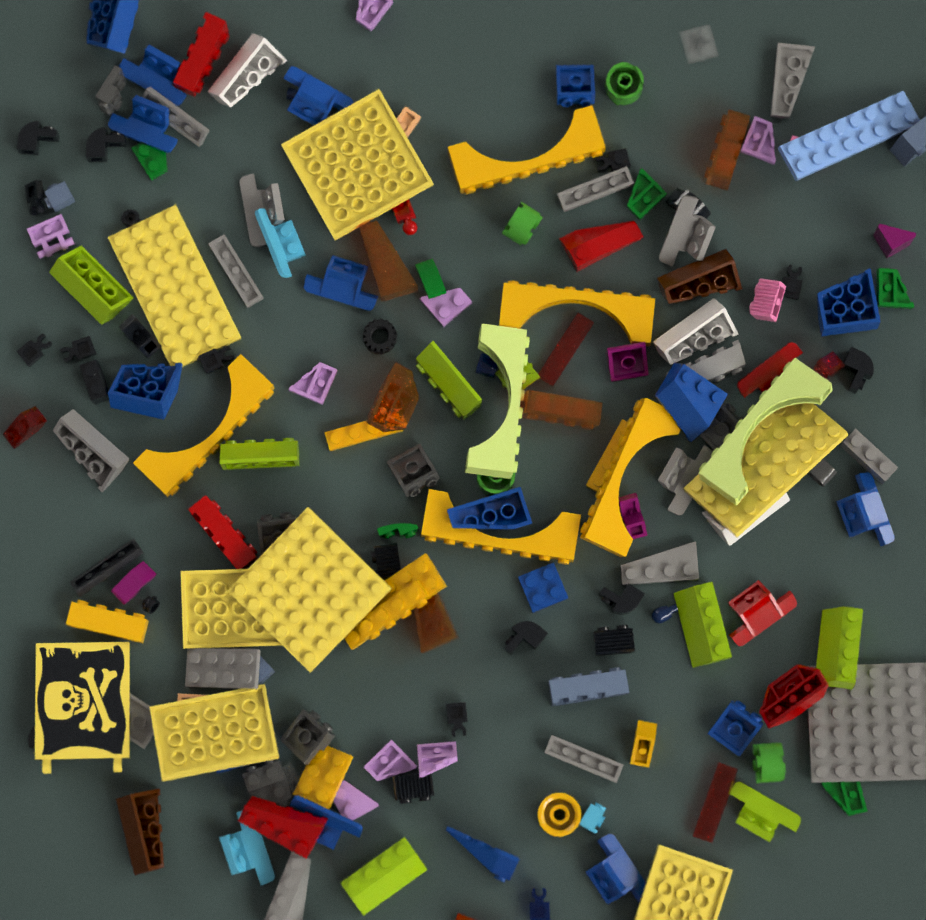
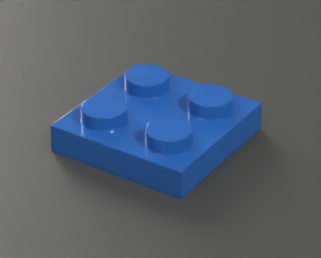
[518,562,568,613]

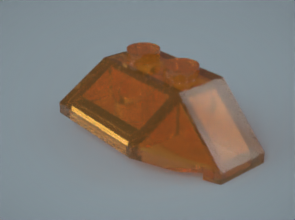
[367,362,419,432]

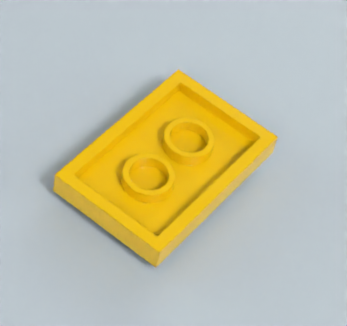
[293,746,353,809]

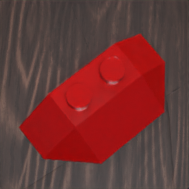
[759,664,829,729]

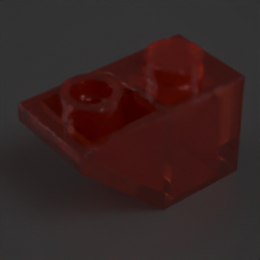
[813,351,845,381]
[3,406,47,449]

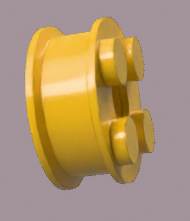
[538,793,581,837]

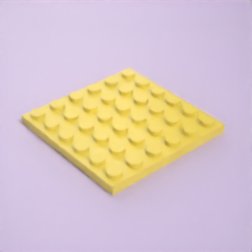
[281,89,434,241]
[227,507,392,673]

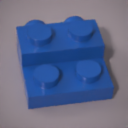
[556,65,595,107]
[708,700,764,757]

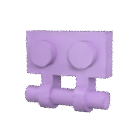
[27,214,75,259]

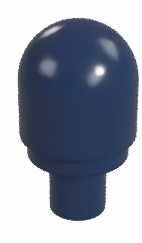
[652,604,678,623]

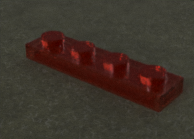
[538,313,594,387]
[693,763,738,843]

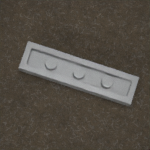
[143,87,210,147]
[557,166,634,212]
[208,234,264,308]
[544,735,624,783]

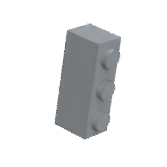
[840,429,898,485]

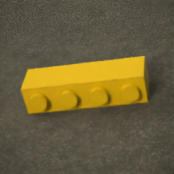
[66,600,149,643]

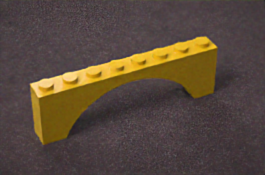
[448,105,606,194]
[499,280,655,347]
[133,354,275,497]
[580,398,681,557]
[421,489,581,565]

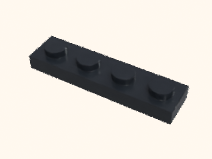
[70,539,144,597]

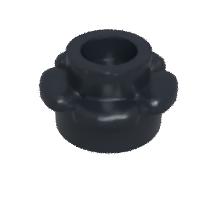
[121,210,140,227]
[142,596,160,614]

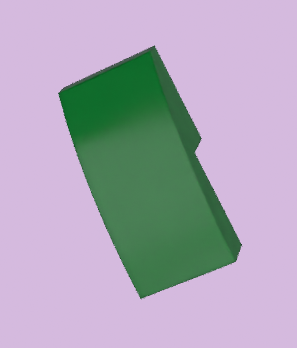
[415,259,446,299]
[377,523,419,539]

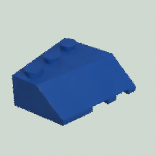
[86,0,139,54]
[817,268,881,337]
[108,363,182,420]
[655,363,728,442]

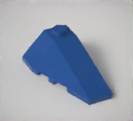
[447,487,532,529]
[446,827,520,883]

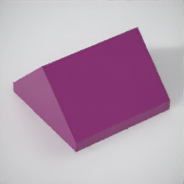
[873,224,916,258]
[606,342,649,382]

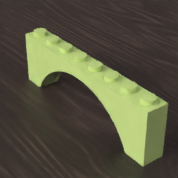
[465,324,530,479]
[699,358,833,506]

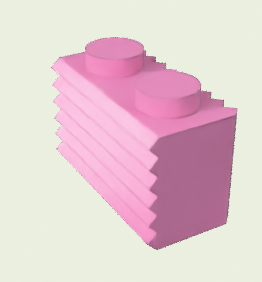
[749,278,786,322]

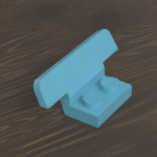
[255,208,306,278]
[219,811,275,886]

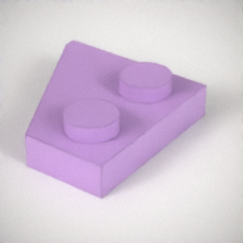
[289,362,338,405]
[364,740,418,781]
[334,780,379,821]

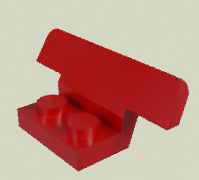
[737,342,803,398]
[728,580,797,646]

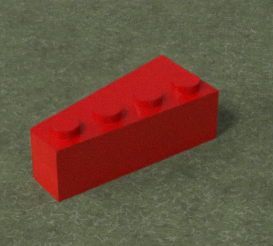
[173,12,230,97]
[188,495,257,569]
[238,796,329,859]

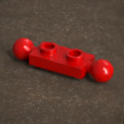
[392,199,418,235]

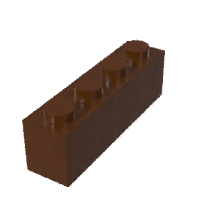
[657,249,742,304]
[116,788,164,876]

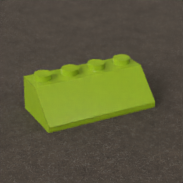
[49,245,134,325]
[415,341,482,420]
[220,438,300,470]
[673,582,732,668]
[816,606,863,690]
[341,837,428,915]

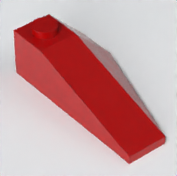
[559,221,644,272]

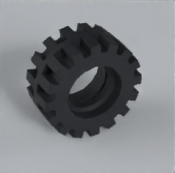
[363,319,397,355]

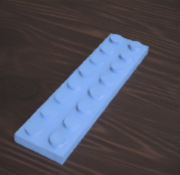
[778,91,920,181]

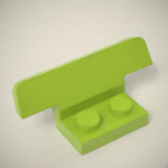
[729,782,801,842]

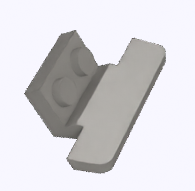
[240,173,285,247]
[659,195,716,267]
[658,445,713,516]

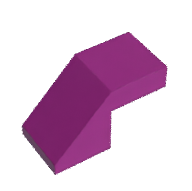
[619,493,647,539]
[111,561,157,605]

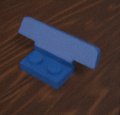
[119,45,186,106]
[283,66,353,125]
[108,95,177,153]
[304,255,378,311]
[836,472,895,546]
[289,795,363,850]
[586,834,646,905]

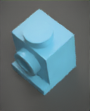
[579,803,606,834]

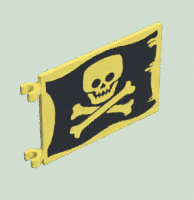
[35,642,130,774]

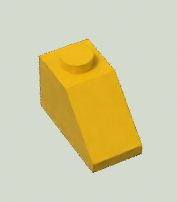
[630,720,657,768]

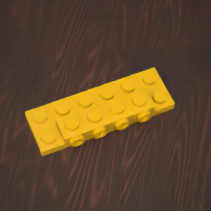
[345,554,447,650]

